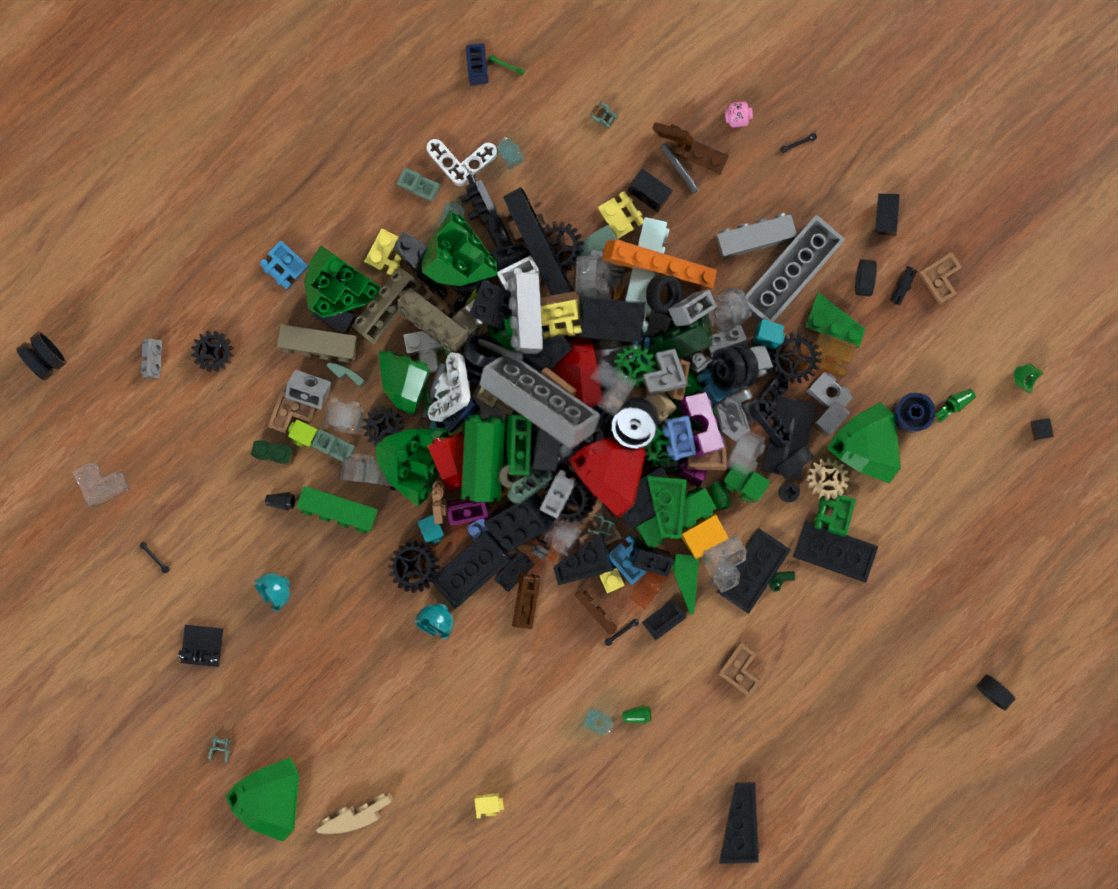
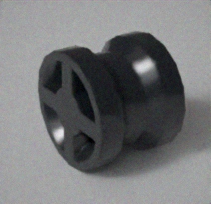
[779,483,800,503]

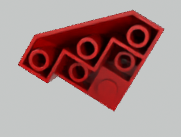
[552,337,603,407]
[428,431,464,492]
[569,438,646,517]

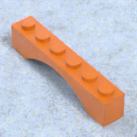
[602,239,717,290]

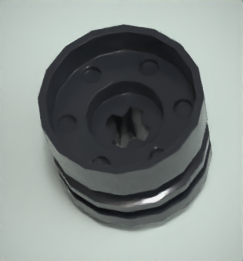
[463,335,505,384]

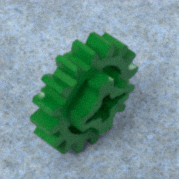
[614,345,656,388]
[643,424,676,466]

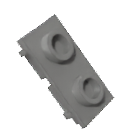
[141,338,162,379]
[684,351,712,373]

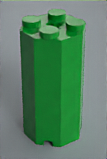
[461,415,505,502]

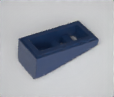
[466,43,489,85]
[442,394,480,433]

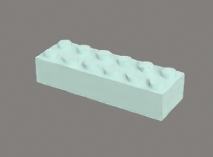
[626,217,670,336]

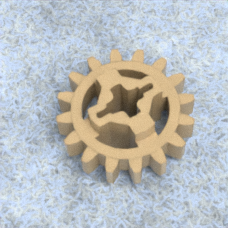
[806,458,849,501]

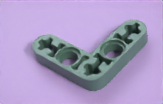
[506,447,552,503]

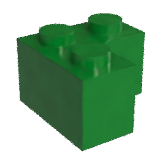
[722,462,771,503]

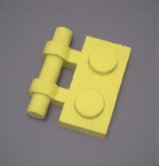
[598,191,644,240]
[364,229,402,276]
[540,299,582,339]

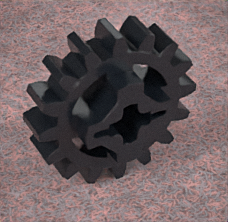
[191,331,234,372]
[362,406,404,446]

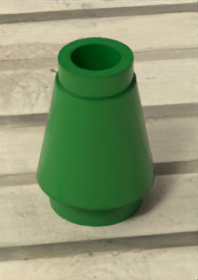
[945,389,976,413]
[710,481,731,511]
[622,705,652,724]

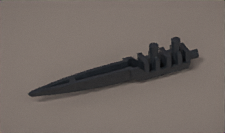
[459,173,513,249]

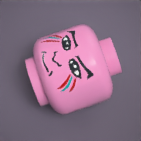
[725,102,753,128]

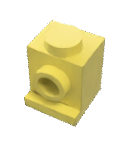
[475,793,504,818]

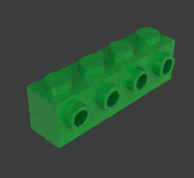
[296,486,379,534]

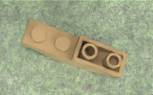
[316,793,393,834]

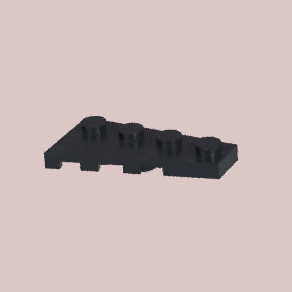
[719,782,759,864]

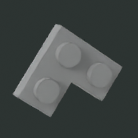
[643,349,687,395]

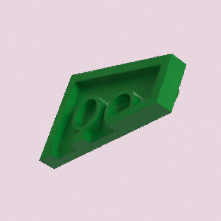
[804,292,866,348]
[647,476,687,539]

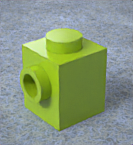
[288,420,319,448]

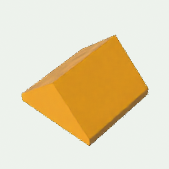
[681,513,729,559]

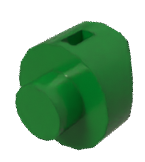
[1013,364,1044,393]

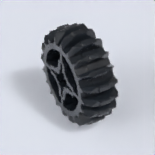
[544,221,584,272]
[770,332,822,384]
[544,470,596,523]
[388,541,441,593]

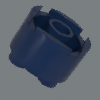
[892,393,935,433]

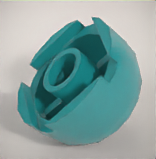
[253,573,291,612]
[414,603,454,639]

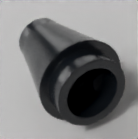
[265,492,295,511]

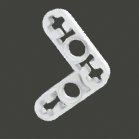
[427,139,497,186]
[428,352,470,422]

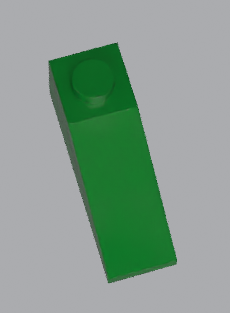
[506,415,531,476]
[671,554,699,614]

